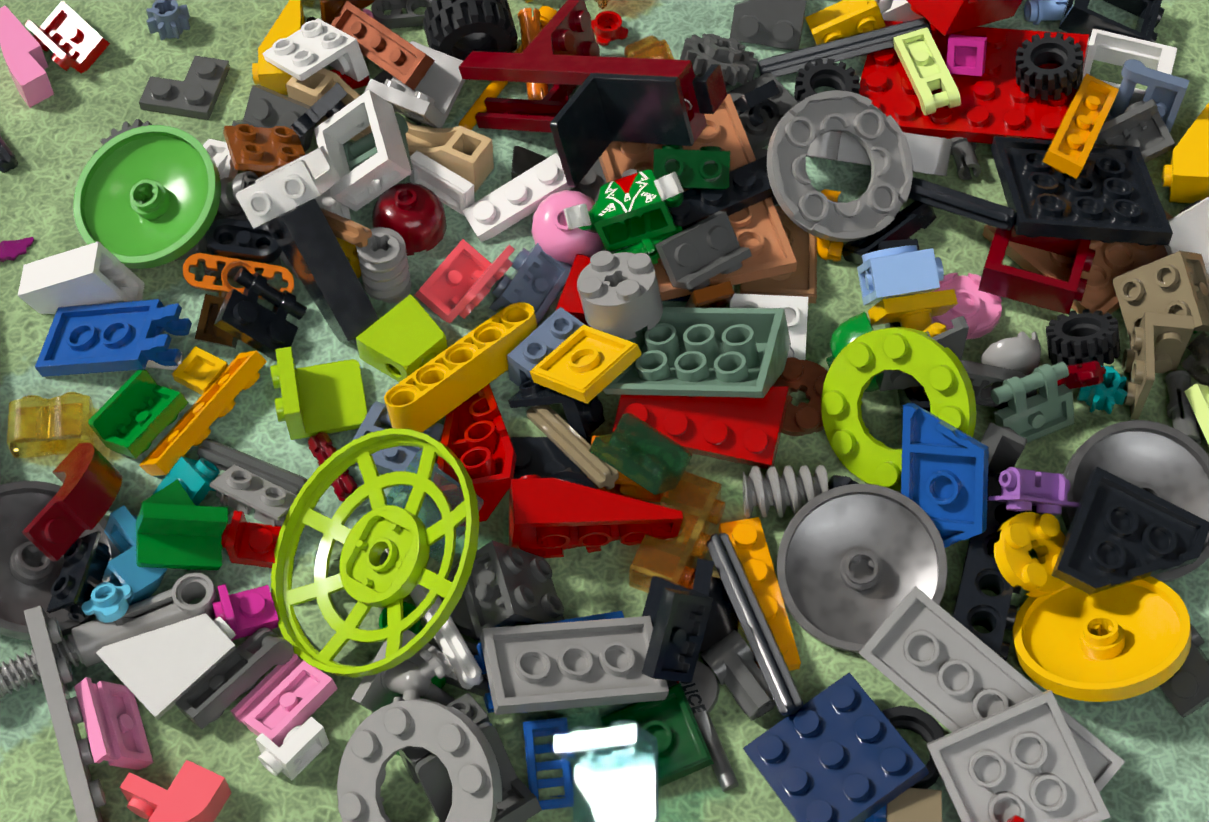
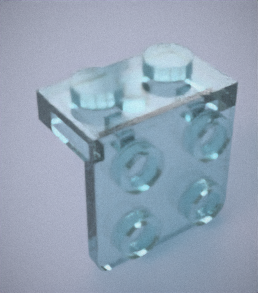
[554,720,659,822]

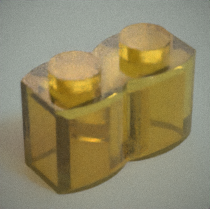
[7,392,95,458]

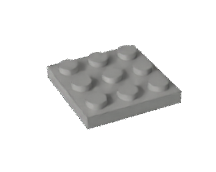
[926,690,1110,822]

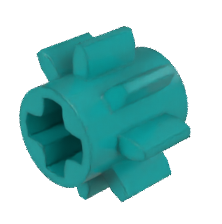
[1077,365,1127,414]

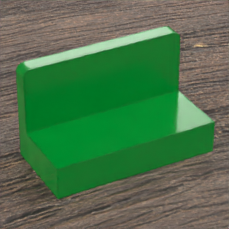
[136,503,228,571]

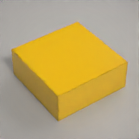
[172,346,228,395]

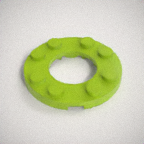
[821,327,977,491]

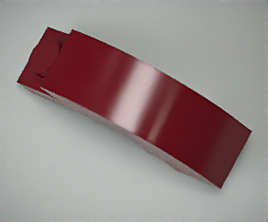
[21,443,122,561]

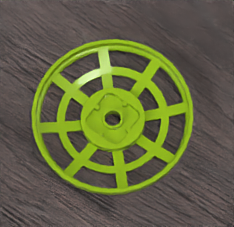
[271,428,479,678]

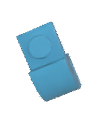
[102,505,167,605]

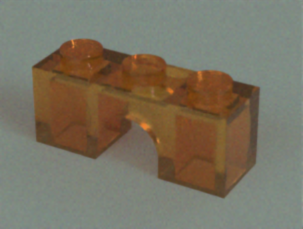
[629,468,726,593]

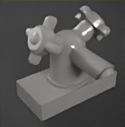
[351,630,455,713]

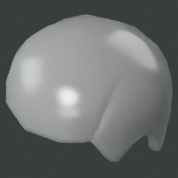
[981,331,1041,375]

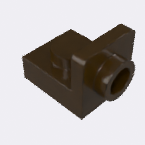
[195,291,238,349]

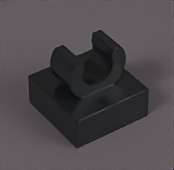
[733,80,780,127]

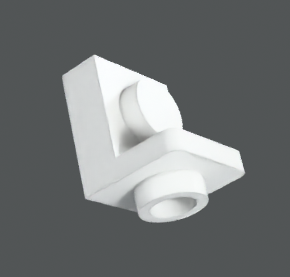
[255,717,329,781]

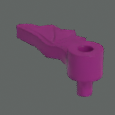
[0,237,34,262]

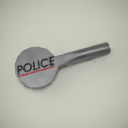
[666,661,739,792]

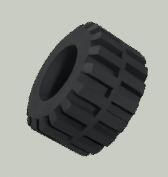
[423,0,518,61]

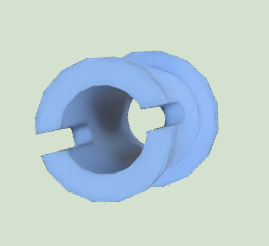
[1024,0,1067,25]

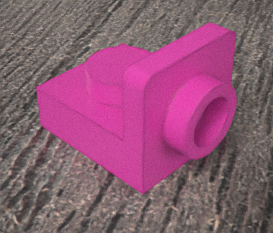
[212,584,279,641]

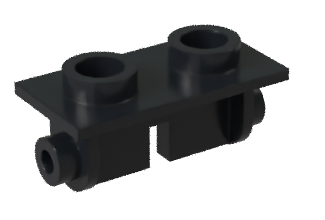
[46,531,111,622]

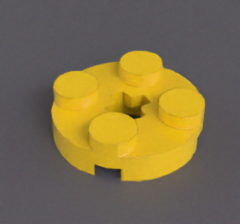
[994,512,1066,597]

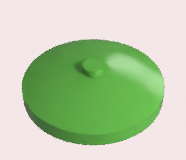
[73,125,221,269]

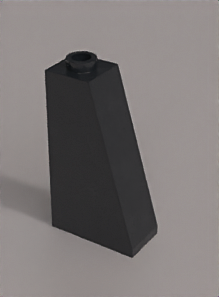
[266,199,379,345]

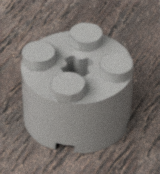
[577,251,663,340]

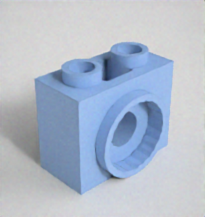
[857,245,944,306]

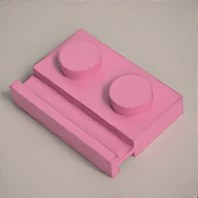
[231,652,338,747]
[74,677,153,770]

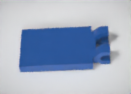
[35,299,192,377]

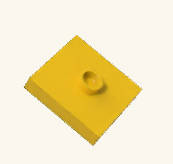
[530,325,642,404]

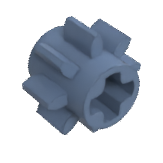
[146,0,190,40]

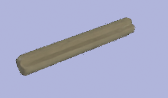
[526,405,619,490]

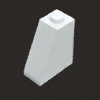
[18,242,145,314]
[96,613,236,720]

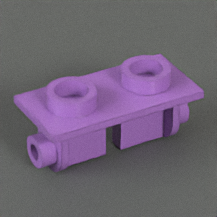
[989,467,1079,515]

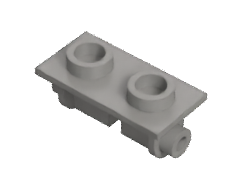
[210,464,297,526]

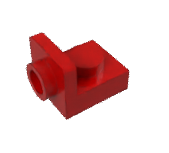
[221,510,282,568]

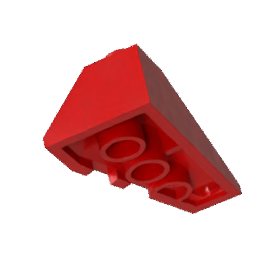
[433,384,516,526]
[509,475,683,559]

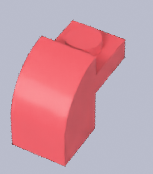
[120,760,231,822]

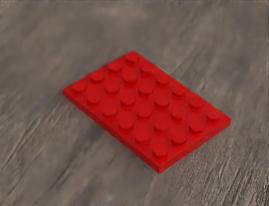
[859,20,1089,144]

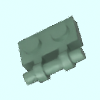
[991,362,1075,443]

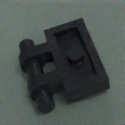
[214,268,307,361]

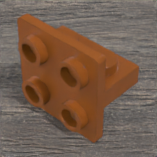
[223,124,305,178]

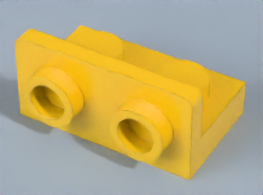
[805,0,886,45]

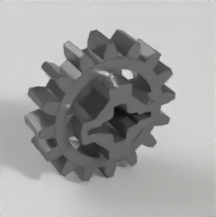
[680,34,758,86]

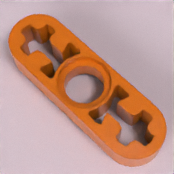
[183,253,295,300]

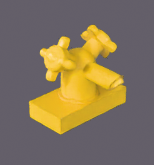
[868,289,958,338]

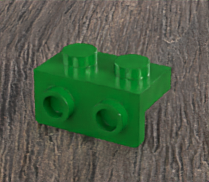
[88,370,188,459]

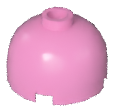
[532,190,604,266]

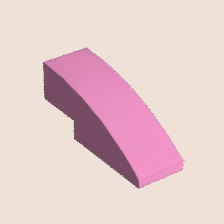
[0,6,54,108]

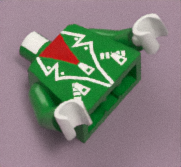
[563,169,684,252]

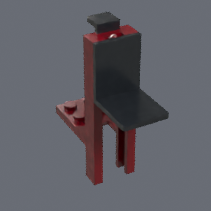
[459,0,727,187]

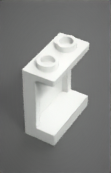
[236,146,341,229]

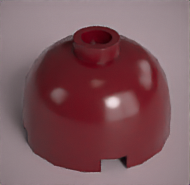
[372,182,447,256]

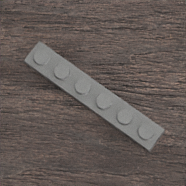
[24,605,110,822]

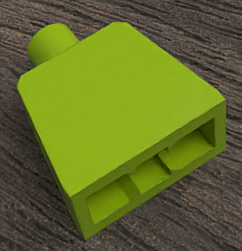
[356,294,447,382]

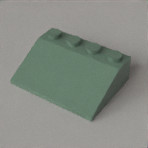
[604,307,791,398]

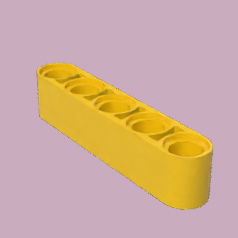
[384,302,538,433]

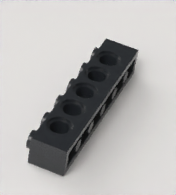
[952,472,1036,661]

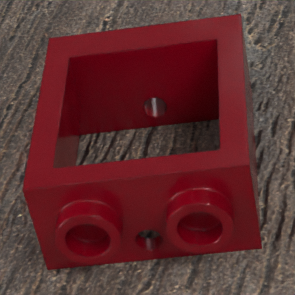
[978,226,1096,315]

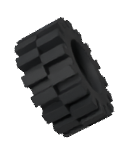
[1016,32,1083,101]
[794,59,860,103]
[1046,309,1121,366]

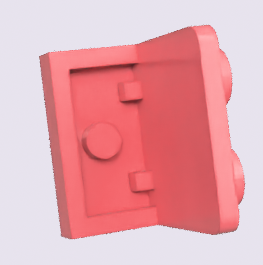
[414,239,515,324]

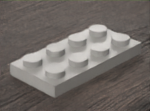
[480,616,669,715]

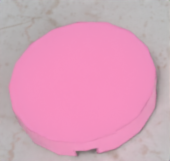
[932,272,1002,340]

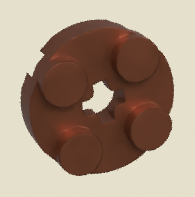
[772,357,828,436]

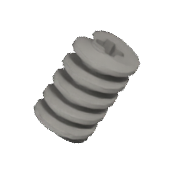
[356,227,412,303]
[743,465,828,518]

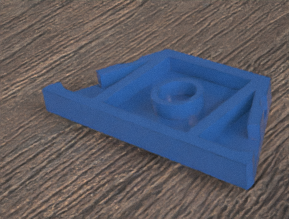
[901,403,989,548]

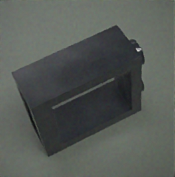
[1059,0,1165,43]

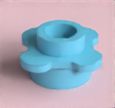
[82,582,132,623]

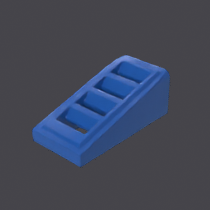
[523,717,575,810]

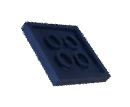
[743,672,929,822]

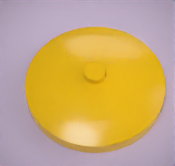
[1013,576,1192,702]

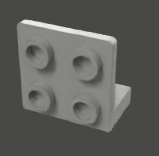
[364,41,466,128]

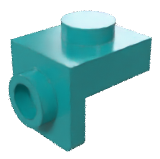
[152,456,220,506]

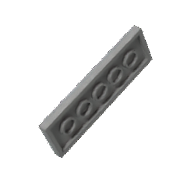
[858,586,1125,793]

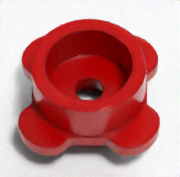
[591,11,628,46]

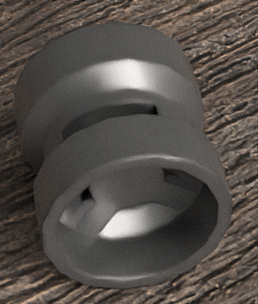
[218,171,259,216]

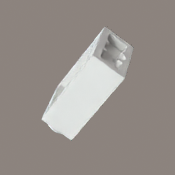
[1082,28,1177,109]
[314,90,412,212]

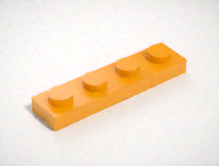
[1042,73,1119,179]
[139,350,267,476]
[718,517,801,671]

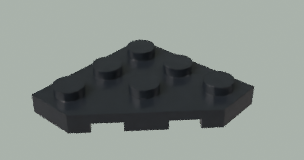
[1051,467,1209,594]

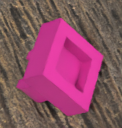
[946,34,987,77]

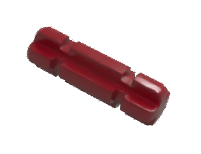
[1057,361,1106,389]
[308,432,358,502]

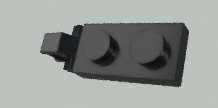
[842,201,937,265]

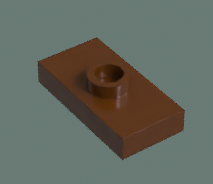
[684,281,734,308]

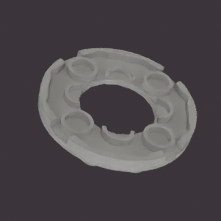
[767,90,913,242]
[337,699,502,822]

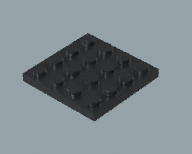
[991,136,1173,246]

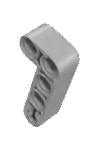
[806,131,952,176]

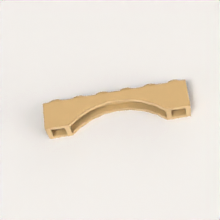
[286,68,494,193]

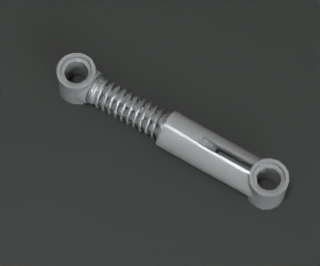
[0,572,219,697]

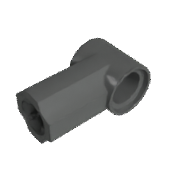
[700,630,776,721]

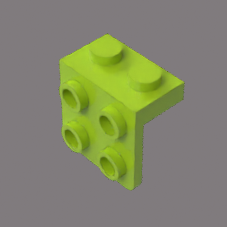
[270,346,368,440]

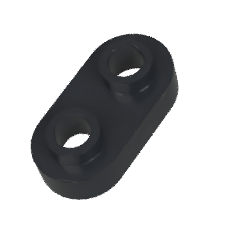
[206,218,282,263]

